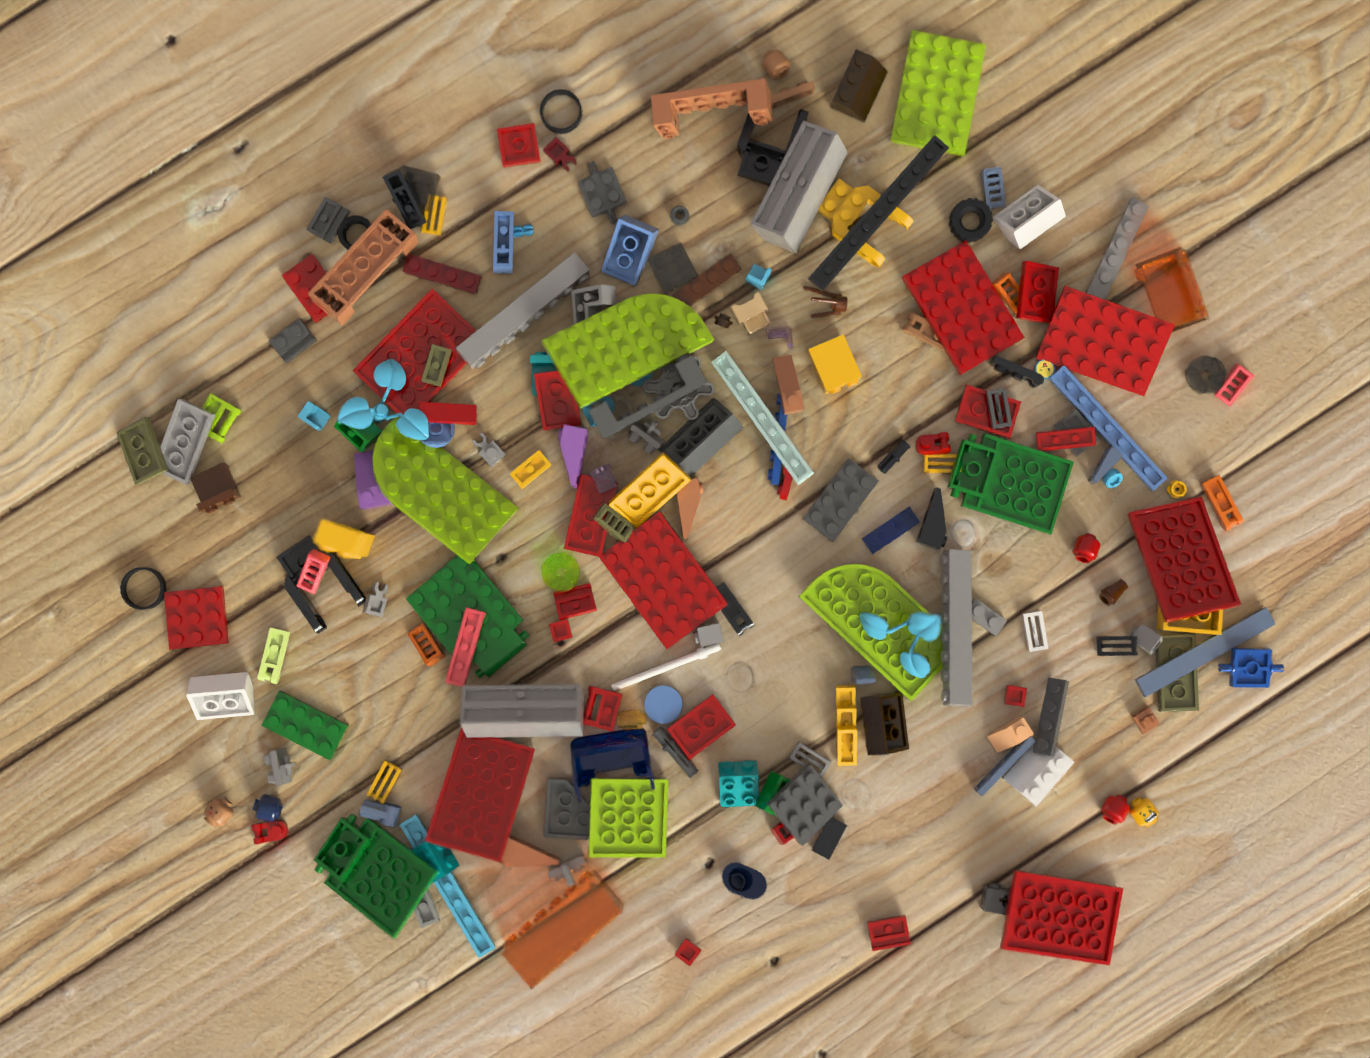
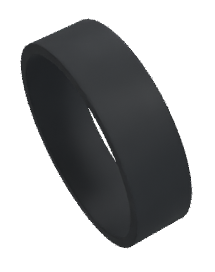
[540,89,582,134]
[120,567,166,610]

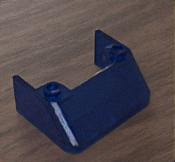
[570,727,655,802]

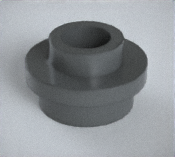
[670,206,689,225]

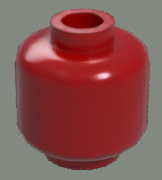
[1072,533,1101,563]
[1101,794,1130,825]

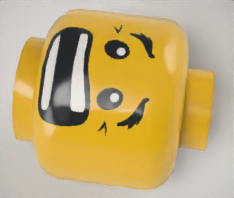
[1129,797,1159,827]

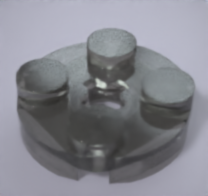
[1185,355,1226,394]

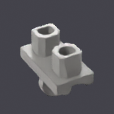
[628,420,665,454]
[264,748,297,786]

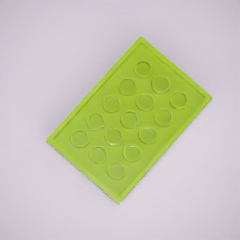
[890,30,986,156]

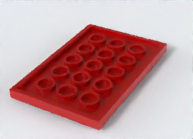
[901,241,1025,375]
[1035,285,1175,396]
[352,289,476,415]
[1128,497,1241,623]
[599,511,729,649]
[425,728,535,863]
[1000,870,1123,966]

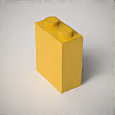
[807,334,862,395]

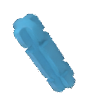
[513,224,534,238]

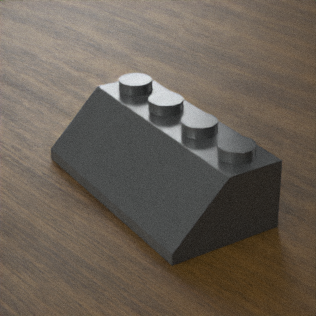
[658,397,743,477]

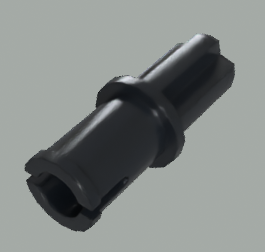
[877,439,910,474]

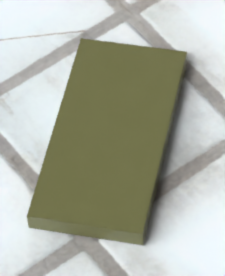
[1156,633,1199,712]

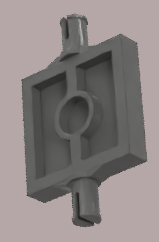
[577,161,627,224]

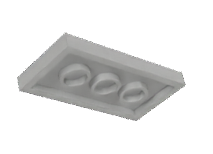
[160,398,216,485]

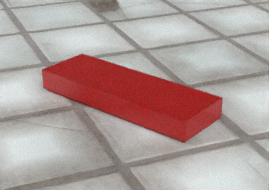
[418,402,477,425]
[1036,426,1097,451]

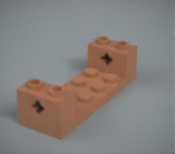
[651,78,773,139]
[308,209,418,326]

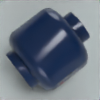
[252,794,283,822]

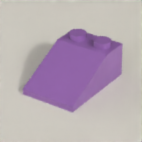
[558,425,589,489]
[354,450,393,510]

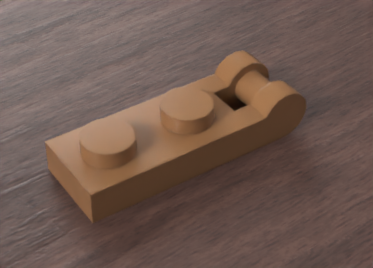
[771,81,815,109]
[902,313,947,354]

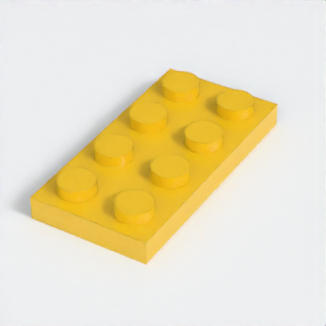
[609,452,691,529]

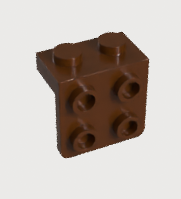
[191,463,241,514]

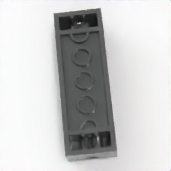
[589,354,707,439]

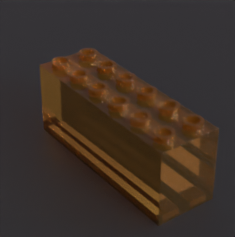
[501,869,624,990]

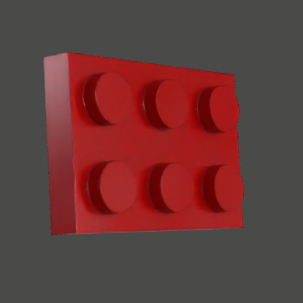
[281,254,328,323]
[1016,261,1059,325]
[534,370,581,431]
[954,385,1021,439]
[667,694,736,760]

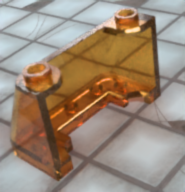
[1134,247,1210,333]

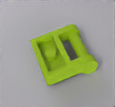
[202,393,242,444]

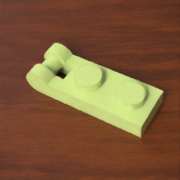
[258,627,290,684]

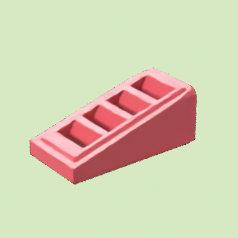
[1214,363,1254,406]
[296,549,331,594]

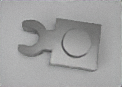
[472,433,506,467]
[362,582,388,617]

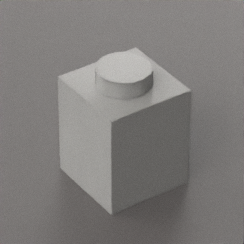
[694,623,723,647]
[1130,624,1163,656]

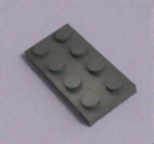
[802,458,879,542]

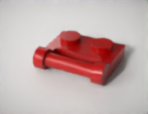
[583,685,622,732]

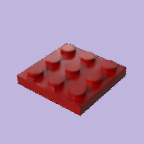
[164,586,229,650]

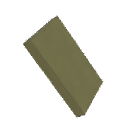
[116,417,168,485]

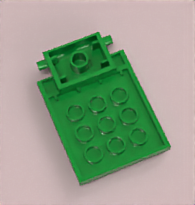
[947,433,1074,535]
[406,555,530,678]
[314,814,439,938]

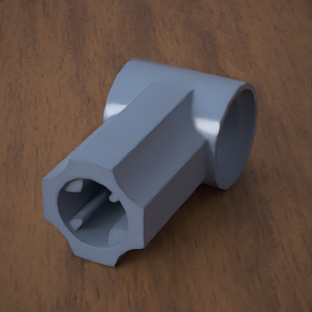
[360,799,402,827]

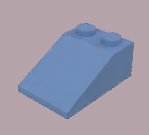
[601,215,659,286]

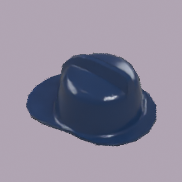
[722,862,767,899]

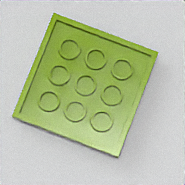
[588,778,668,858]

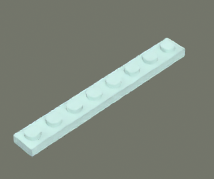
[711,351,814,484]

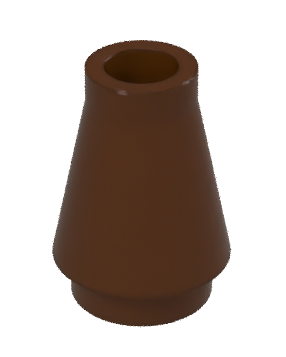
[1099,579,1128,606]

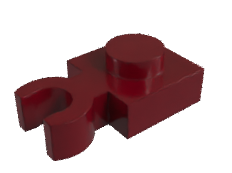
[543,137,577,172]

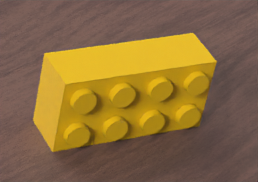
[314,519,375,559]

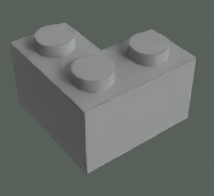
[571,284,617,324]

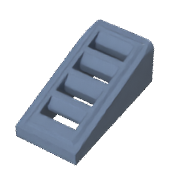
[980,166,1006,209]
[1088,445,1123,484]
[851,665,876,684]

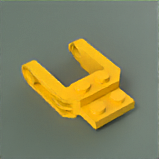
[818,178,913,267]

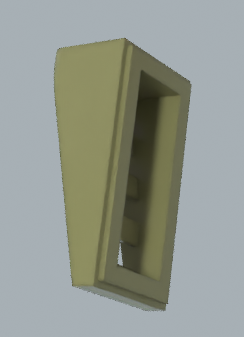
[593,503,635,542]

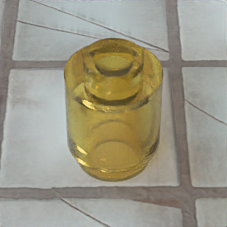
[617,709,646,730]

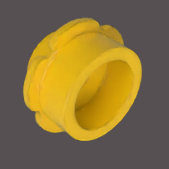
[1167,480,1187,499]

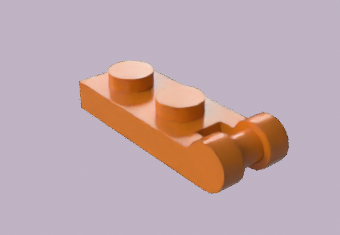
[1200,475,1243,531]

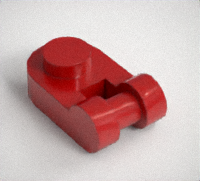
[915,432,951,455]
[777,467,793,501]
[251,820,289,844]

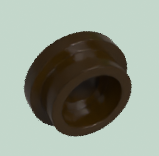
[714,313,733,328]

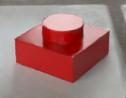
[549,619,573,642]
[1004,685,1027,707]
[674,938,701,966]

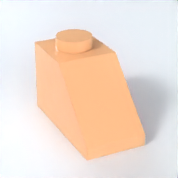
[986,716,1034,753]

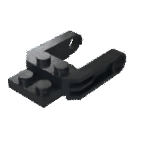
[737,109,809,186]
[276,535,366,634]

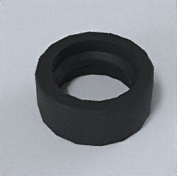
[338,215,372,250]

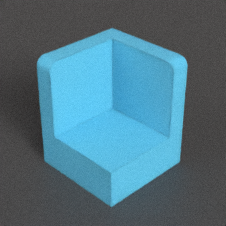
[745,264,772,290]
[297,401,331,432]

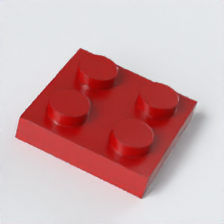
[497,123,541,168]

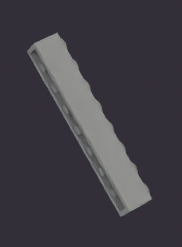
[456,252,590,369]
[940,549,972,706]

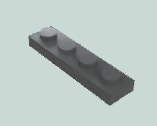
[1033,678,1069,757]

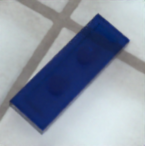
[862,506,920,554]

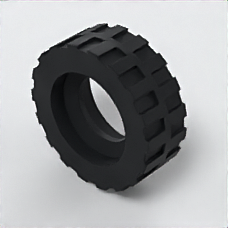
[949,198,993,243]

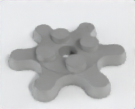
[643,357,714,420]

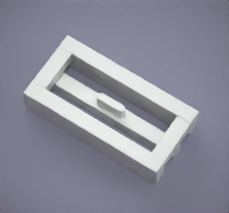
[1022,611,1049,652]

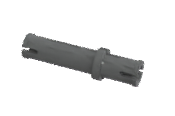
[652,727,699,778]

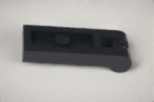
[990,355,1044,388]
[717,582,755,636]

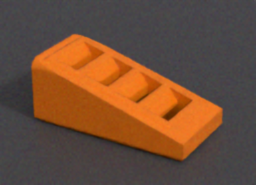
[992,272,1020,314]
[407,623,446,667]

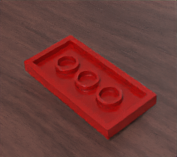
[564,474,618,557]

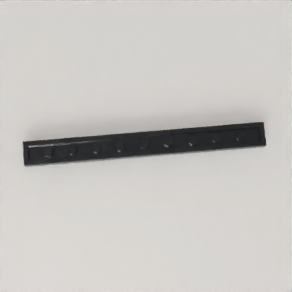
[808,135,949,292]

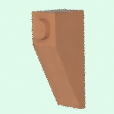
[772,355,804,415]
[677,478,704,539]
[501,835,561,867]

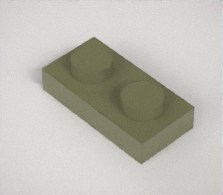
[421,344,452,387]

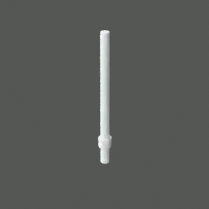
[611,643,721,691]

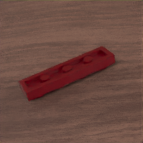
[403,254,482,295]

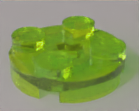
[541,552,580,592]

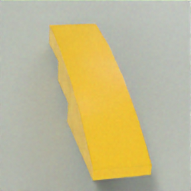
[836,685,857,766]

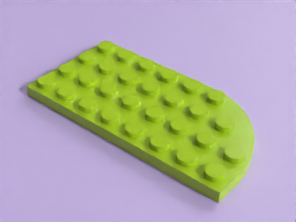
[542,294,714,409]
[372,417,518,565]
[798,564,943,701]

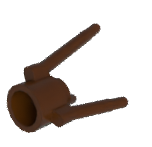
[803,286,848,318]

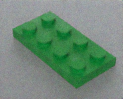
[261,691,349,760]

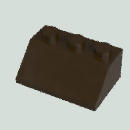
[830,49,888,123]
[860,692,909,755]

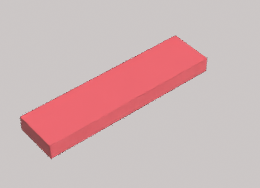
[445,607,486,687]

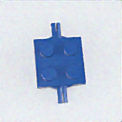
[1218,648,1284,688]

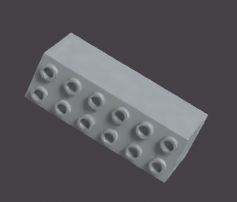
[751,120,848,253]
[460,684,584,738]

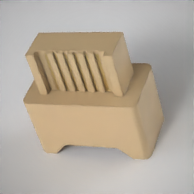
[730,292,770,335]

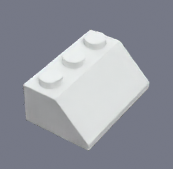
[992,185,1066,249]
[186,672,255,720]
[1003,739,1074,807]

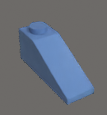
[493,211,514,274]

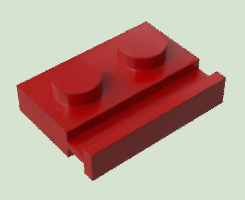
[553,583,597,620]
[867,915,911,951]

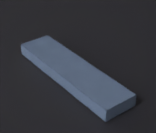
[974,736,1036,796]

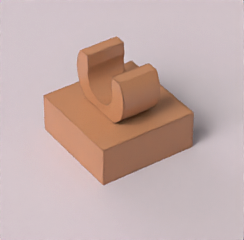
[1132,707,1160,734]

